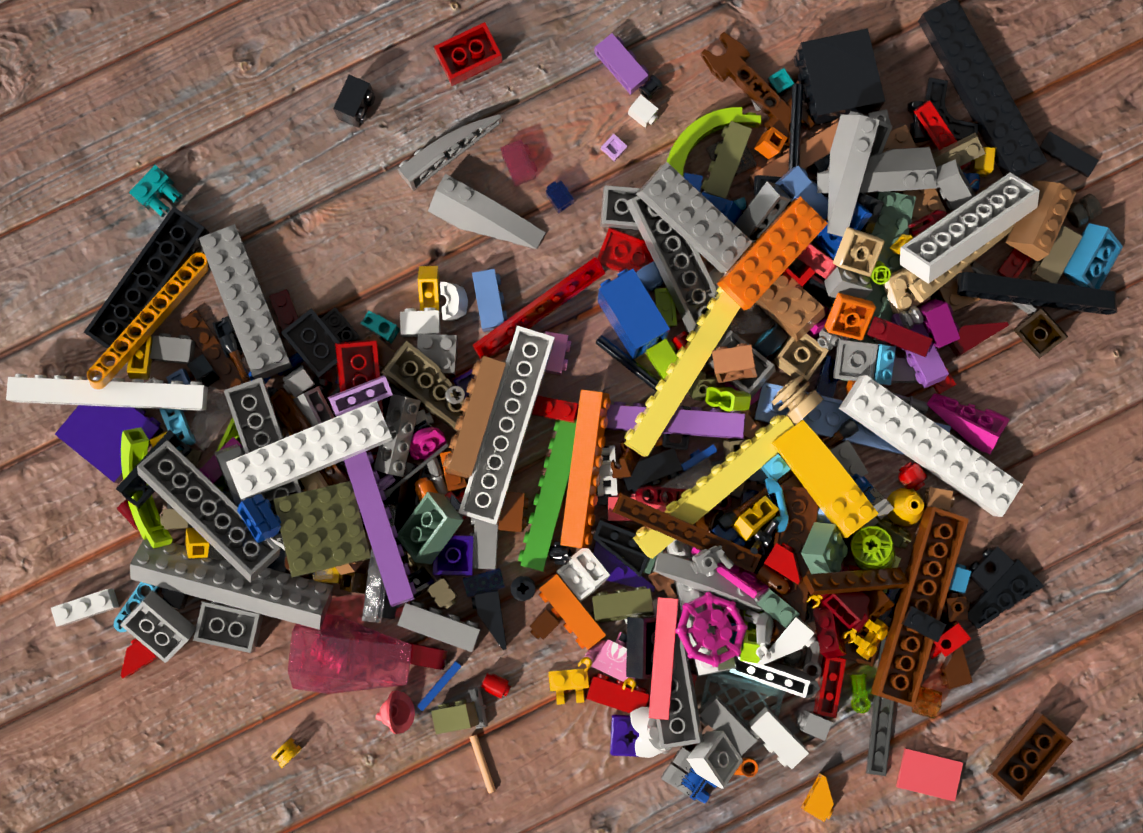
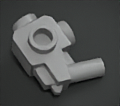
[817,327,843,350]
[691,545,734,577]

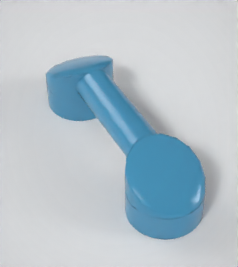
[765,477,789,533]

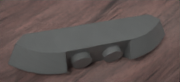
[729,655,820,698]

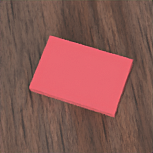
[896,748,963,801]

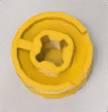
[271,737,302,768]

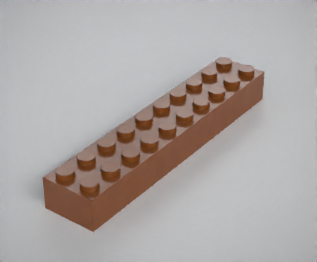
[870,507,969,707]

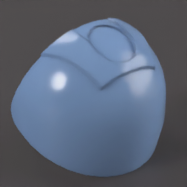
[636,261,664,291]

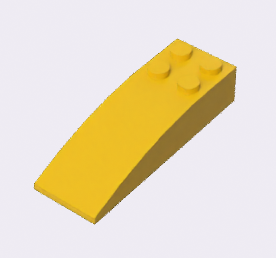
[772,420,879,538]

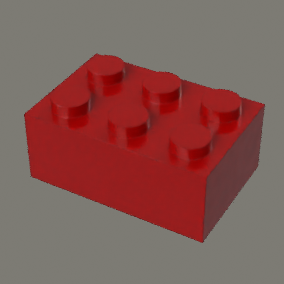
[434,22,502,86]

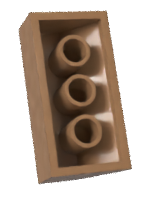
[1006,181,1076,262]

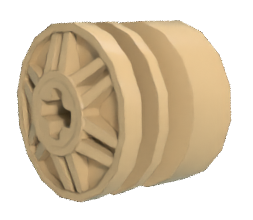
[771,375,824,426]

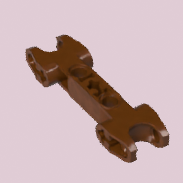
[700,32,815,147]

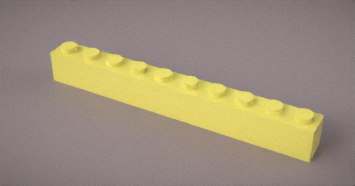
[624,286,740,456]
[633,415,794,559]

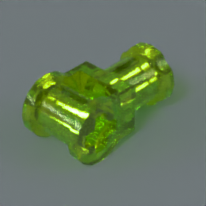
[849,674,871,713]

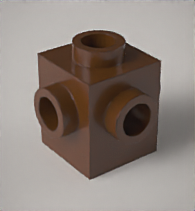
[941,592,969,622]

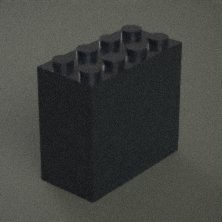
[794,28,885,126]

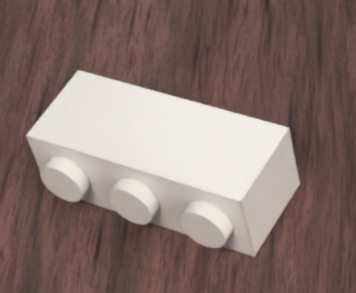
[51,589,119,627]
[749,707,809,769]

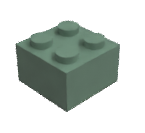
[801,522,848,574]

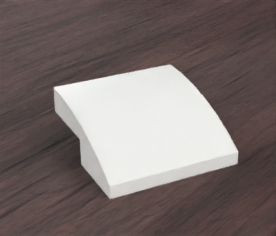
[557,548,610,602]

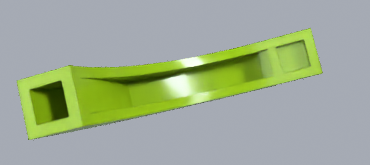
[667,107,761,176]
[121,427,173,549]

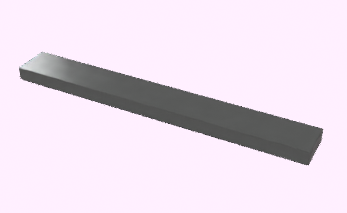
[866,617,895,776]

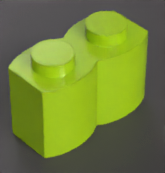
[705,387,751,411]

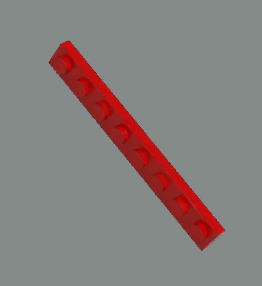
[473,257,605,359]

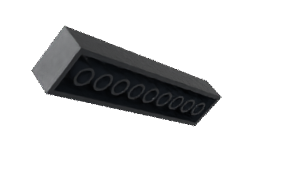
[918,0,1047,178]

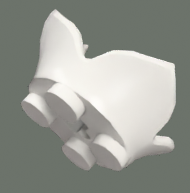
[630,707,672,758]

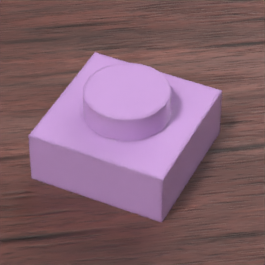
[601,134,628,162]

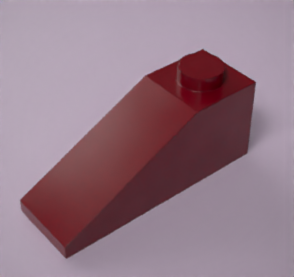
[867,316,933,357]
[948,322,1009,357]

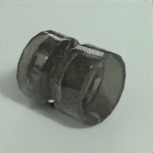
[1066,194,1102,228]

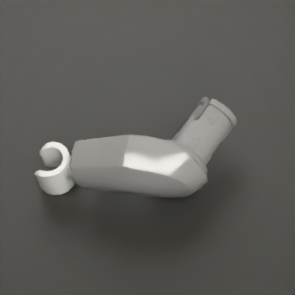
[744,609,774,661]

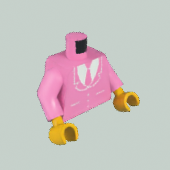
[578,632,636,692]

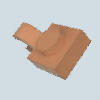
[648,572,677,599]

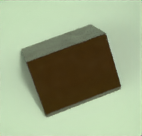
[1014,307,1068,359]

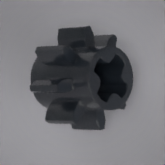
[549,542,572,565]

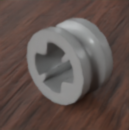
[445,386,465,404]

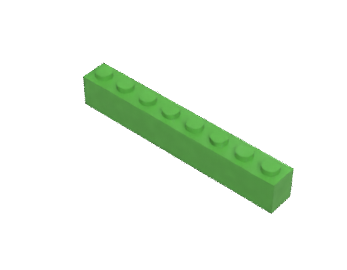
[518,419,577,572]

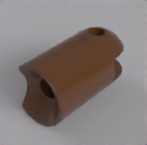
[756,564,791,595]

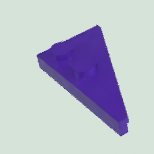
[593,541,655,592]

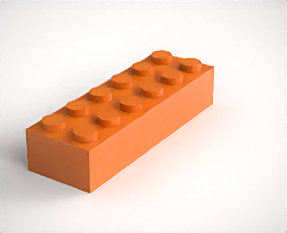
[716,196,828,311]

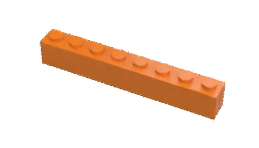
[560,390,611,548]

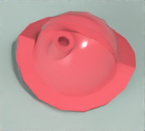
[376,690,415,734]

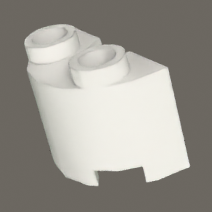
[440,282,468,321]

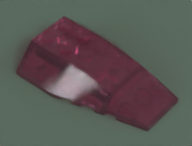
[288,614,412,694]

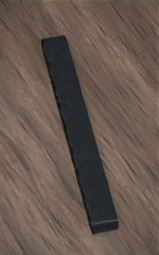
[957,272,1117,315]

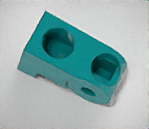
[361,310,401,344]

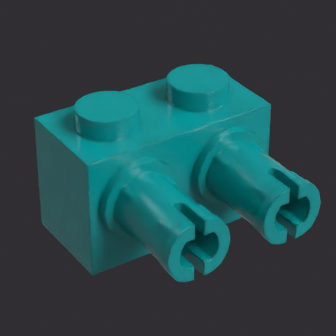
[129,165,183,217]

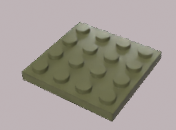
[273,481,371,578]

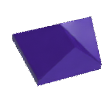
[433,536,474,576]

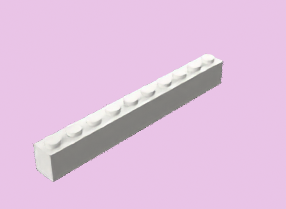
[6,374,208,411]

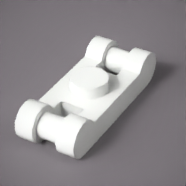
[597,445,617,496]

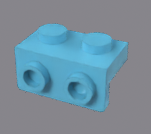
[873,343,896,385]

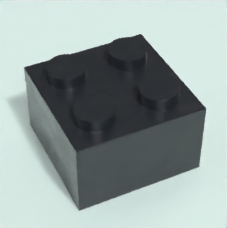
[333,74,375,128]

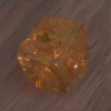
[912,686,942,719]

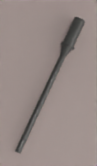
[383,443,449,502]

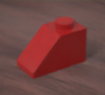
[764,542,802,585]
[120,638,158,679]

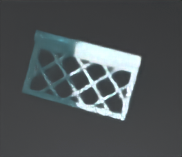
[700,671,785,726]

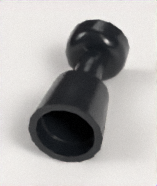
[907,101,928,143]

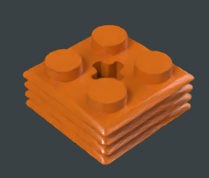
[825,293,876,341]

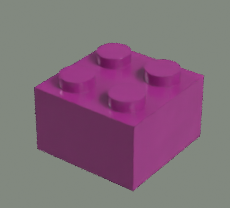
[916,298,960,348]

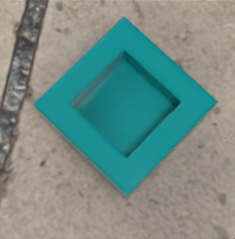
[767,68,794,95]

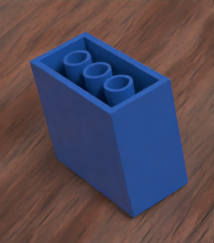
[597,269,670,360]

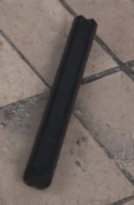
[788,83,803,171]
[596,335,660,391]

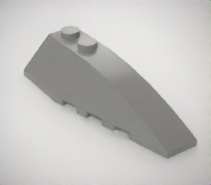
[398,114,502,191]
[827,115,880,237]
[817,147,937,193]
[428,174,546,250]
[654,552,764,612]
[656,623,704,749]

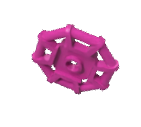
[675,592,748,667]

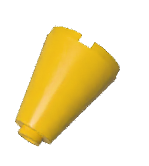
[887,488,924,526]

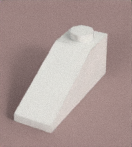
[758,617,816,666]

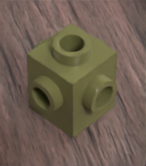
[687,372,716,401]

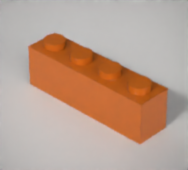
[538,574,606,650]

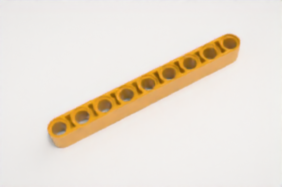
[87,252,209,389]

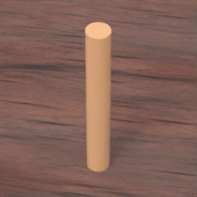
[470,734,496,793]

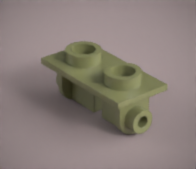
[874,516,912,549]

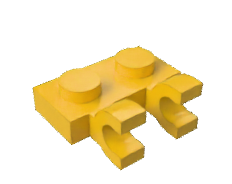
[854,619,889,660]
[548,668,589,705]

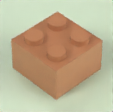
[712,343,757,383]

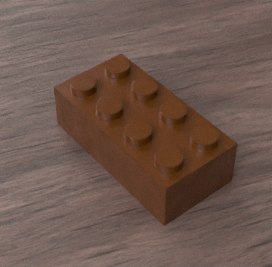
[986,713,1073,801]

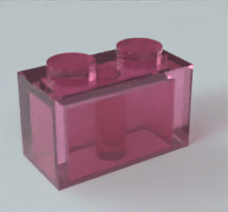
[500,139,538,186]

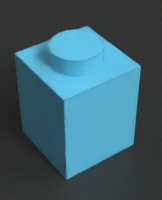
[761,454,790,481]

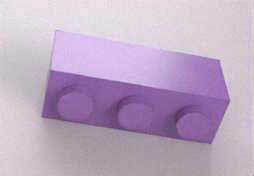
[594,33,649,95]

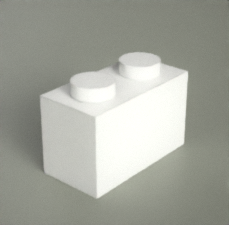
[400,307,441,337]

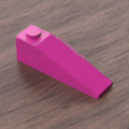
[927,393,1010,454]

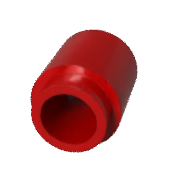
[481,673,511,699]

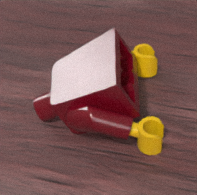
[806,591,870,643]

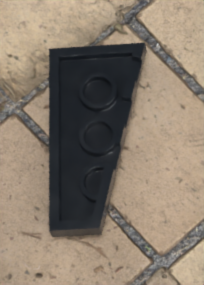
[967,559,1045,629]

